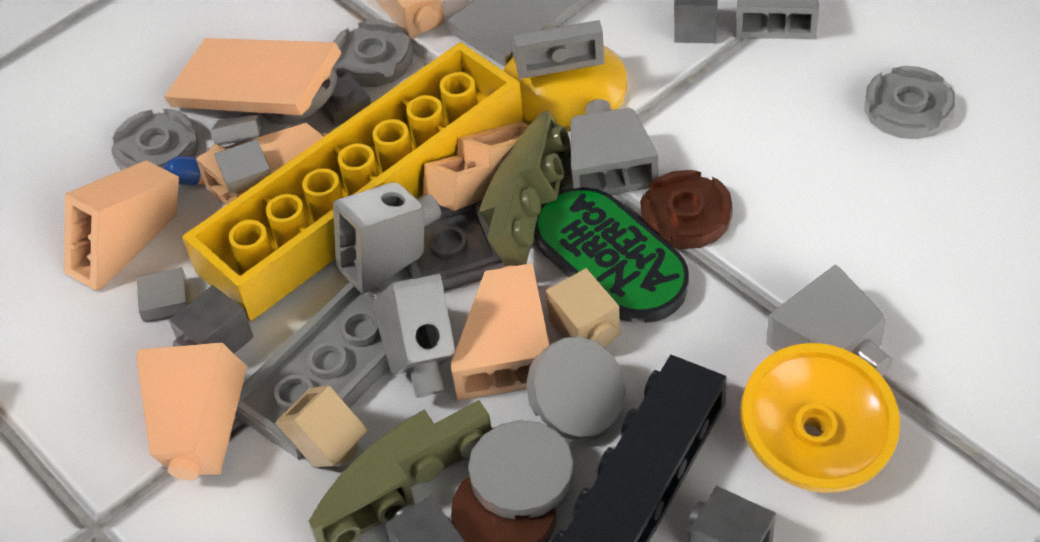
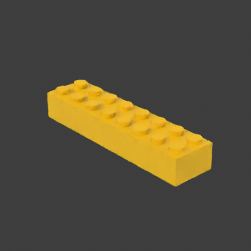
[182,42,524,322]

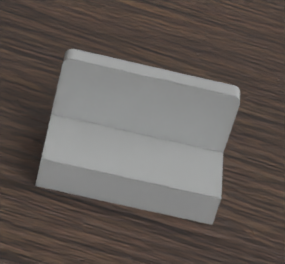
[510,20,605,79]

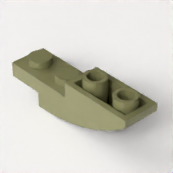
[479,110,570,266]
[308,400,492,542]

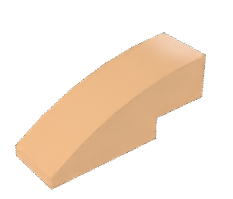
[423,122,529,211]

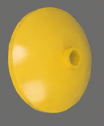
[503,46,627,132]
[740,343,900,493]

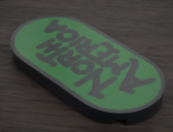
[535,187,689,323]

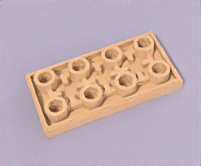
[164,38,341,116]

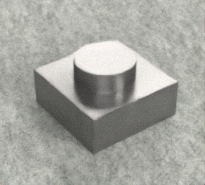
[320,73,371,127]

